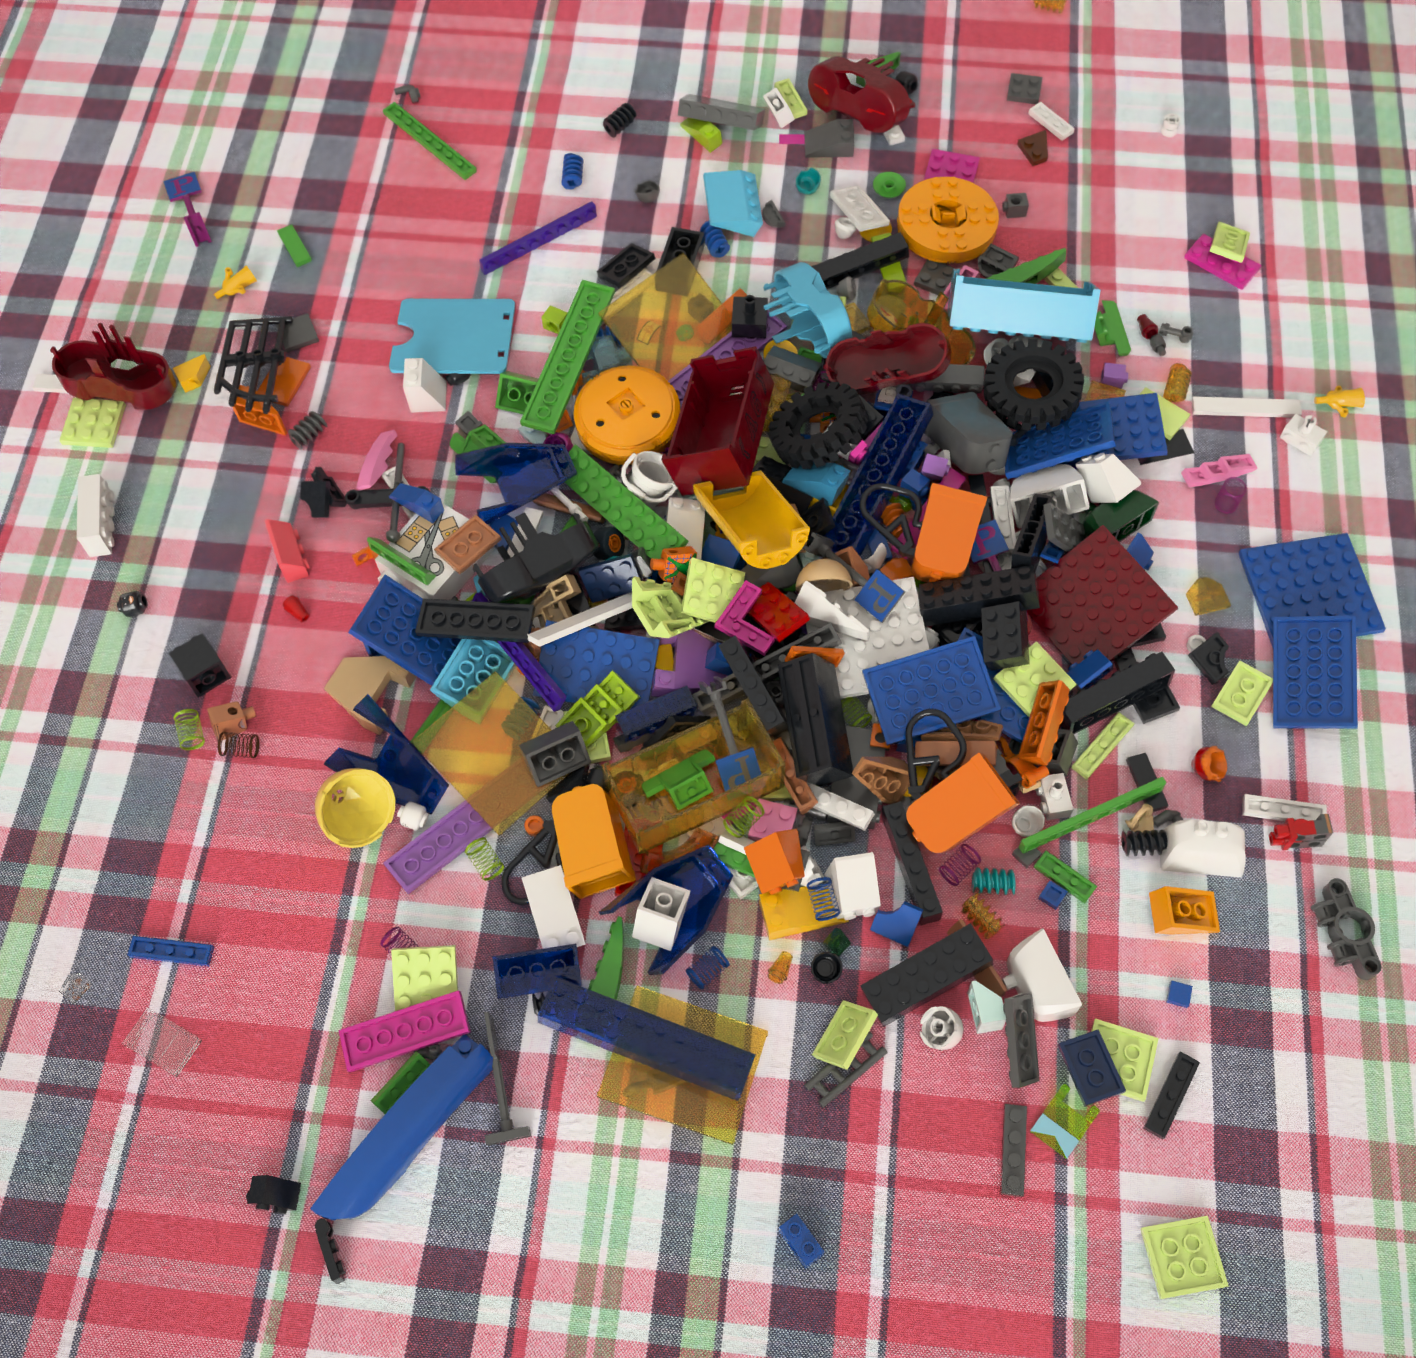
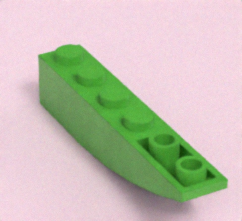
[986,248,1066,284]
[573,916,624,1046]

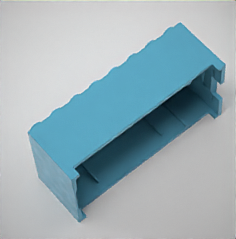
[946,268,1101,343]

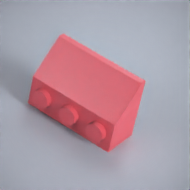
[264,519,310,583]

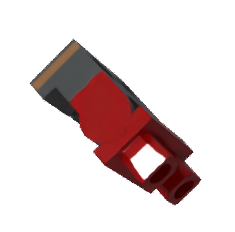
[1269,814,1333,850]

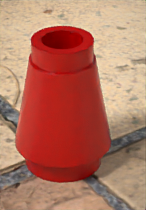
[282,595,310,623]

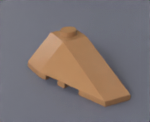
[921,720,1003,741]
[852,757,910,804]

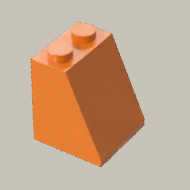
[744,829,805,895]

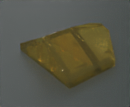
[1186,577,1232,616]

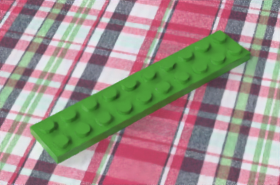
[520,280,615,434]
[553,444,689,559]

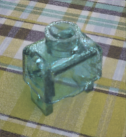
[581,335,633,386]

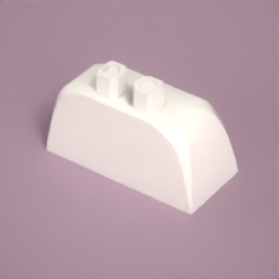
[1010,464,1090,528]
[1160,820,1246,877]
[1002,928,1082,1022]

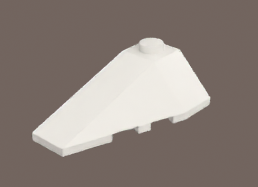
[795,581,870,641]

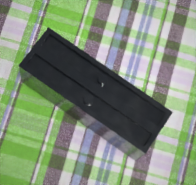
[778,653,854,787]

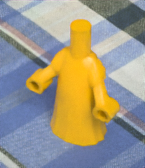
[214,265,257,300]
[1314,386,1365,417]

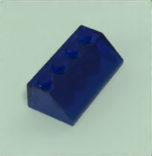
[615,686,697,742]
[492,944,583,999]

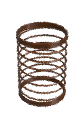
[217,732,260,758]

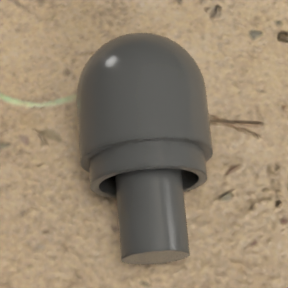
[1150,335,1166,356]

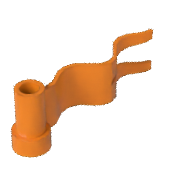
[996,736,1049,789]

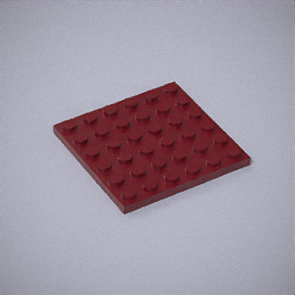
[1027,525,1178,665]

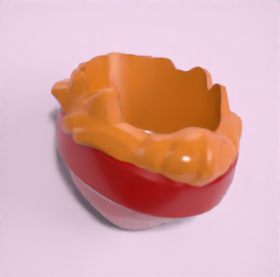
[1191,746,1228,782]

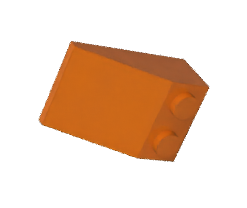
[232,385,287,436]

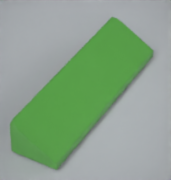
[367,537,436,585]

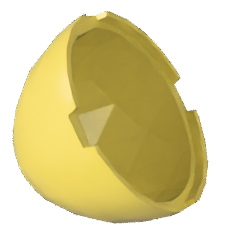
[315,768,395,848]

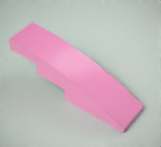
[356,430,398,490]
[1181,454,1257,487]

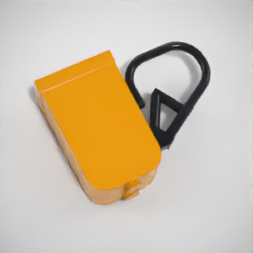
[501,784,636,905]

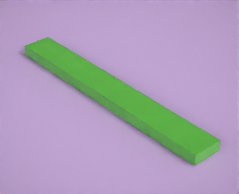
[383,102,477,180]
[1019,777,1166,854]

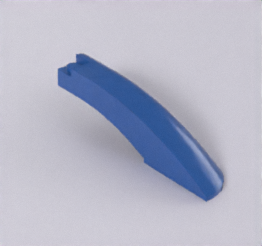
[310,1034,493,1220]

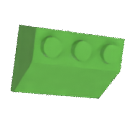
[495,371,539,414]

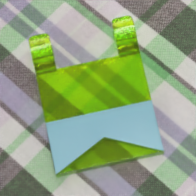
[1030,1084,1100,1159]

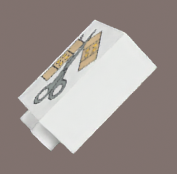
[375,503,494,600]

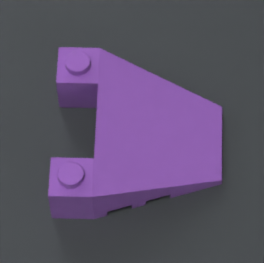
[651,629,727,699]

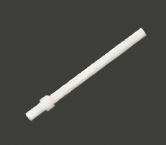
[524,460,588,522]

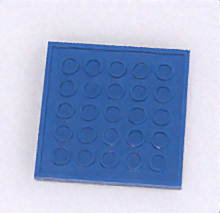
[1238,533,1386,647]

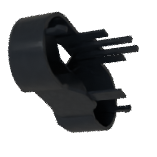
[472,512,601,604]

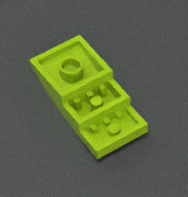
[555,670,641,749]

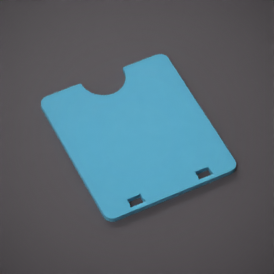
[389,298,515,374]

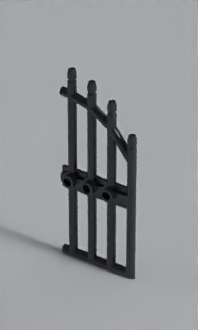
[214,316,293,414]

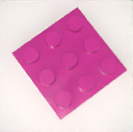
[923,149,980,183]

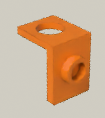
[352,546,378,566]
[870,723,890,749]

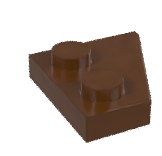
[1017,130,1048,166]

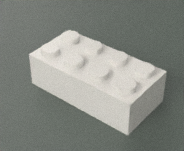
[77,474,115,557]

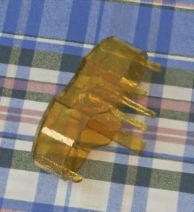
[867,279,976,365]

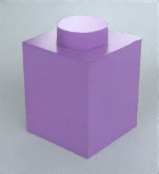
[1101,363,1128,390]

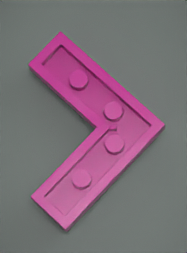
[847,420,890,465]
[715,580,775,656]

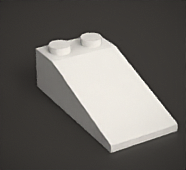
[666,497,705,560]
[522,865,586,957]

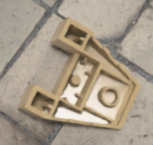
[532,575,599,654]
[324,656,417,735]

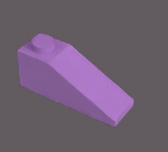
[920,453,950,480]

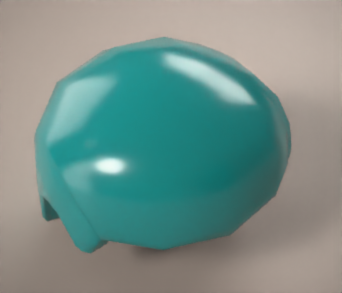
[796,168,821,195]

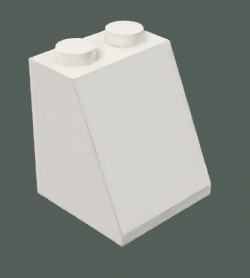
[403,358,447,413]
[1075,453,1141,503]
[825,852,881,920]
[632,877,691,951]

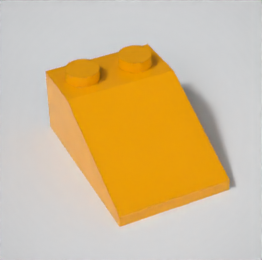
[1149,886,1220,935]

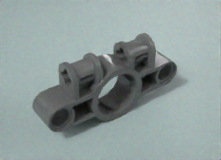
[1310,878,1382,980]

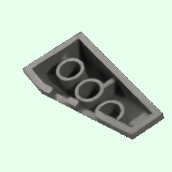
[740,555,801,589]

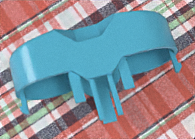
[763,262,853,358]

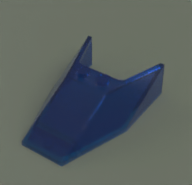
[455,443,577,524]
[324,694,449,815]
[599,844,733,975]

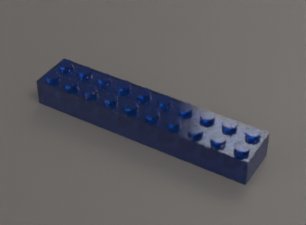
[824,393,934,556]
[538,976,756,1101]

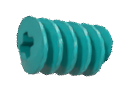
[971,867,1016,895]

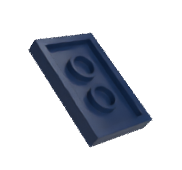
[578,553,643,603]
[1057,1029,1126,1107]

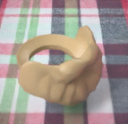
[1125,804,1154,833]

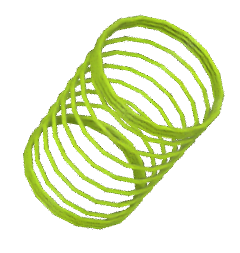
[841,696,872,728]
[174,709,205,750]
[723,796,765,838]
[465,837,504,881]

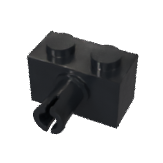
[246,1175,301,1215]

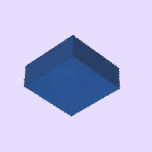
[1038,881,1068,910]
[1166,980,1193,1008]

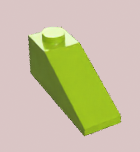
[680,118,723,153]

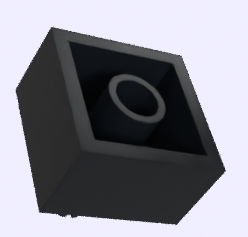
[732,295,768,338]

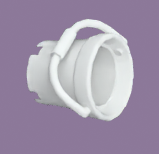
[621,451,677,510]

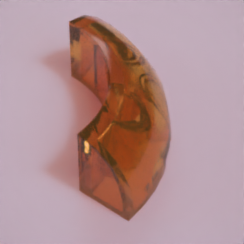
[640,826,720,876]

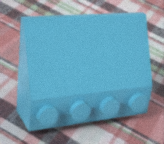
[703,170,763,237]
[430,639,516,725]

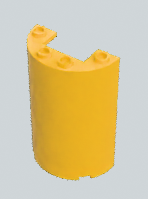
[693,470,810,569]

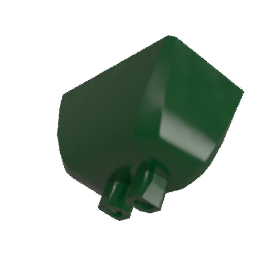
[1083,489,1159,542]

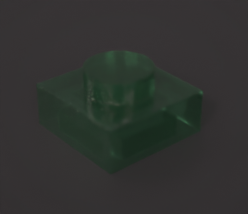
[823,927,851,957]

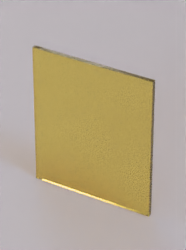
[598,253,732,381]
[412,671,571,836]
[597,986,768,1145]

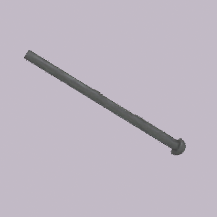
[386,443,405,542]

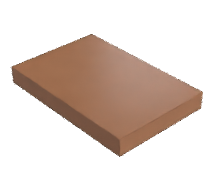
[434,515,502,574]

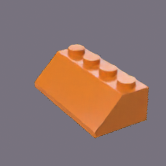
[1018,680,1070,766]

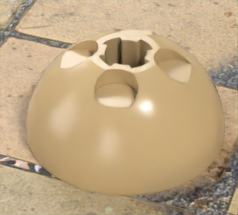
[796,559,853,593]

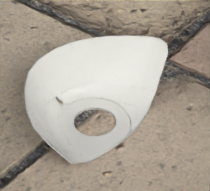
[863,543,887,573]

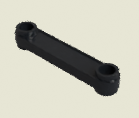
[345,486,430,509]

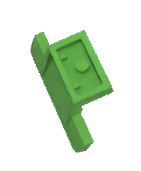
[1094,300,1131,356]
[450,424,508,483]
[642,750,716,811]

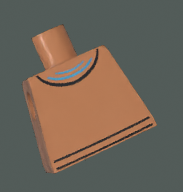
[207,701,256,742]

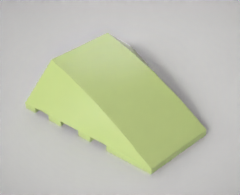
[632,577,709,638]

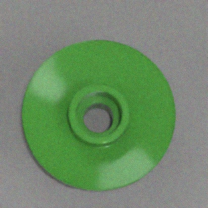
[873,172,906,198]

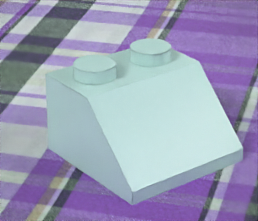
[967,981,1006,1034]

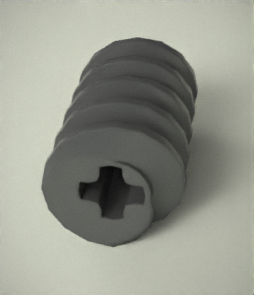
[288,411,327,450]

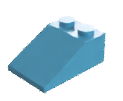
[782,462,851,506]

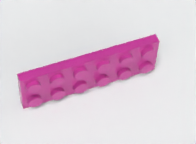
[338,990,471,1073]

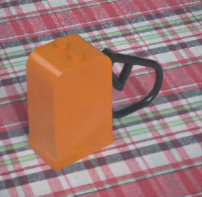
[859,483,987,583]
[905,709,1020,853]

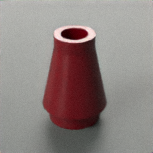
[1137,314,1158,339]

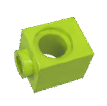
[541,305,568,334]

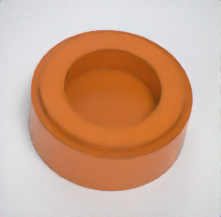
[524,815,544,837]

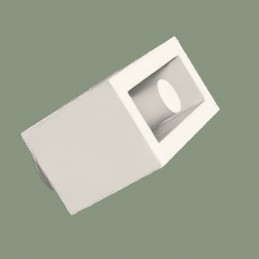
[763,88,795,128]

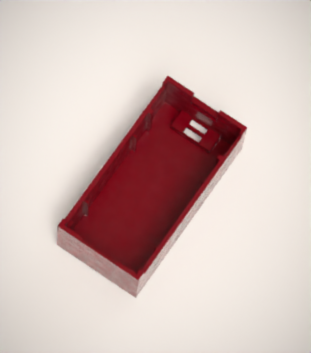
[661,346,774,496]

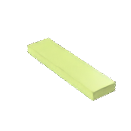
[1071,712,1135,780]

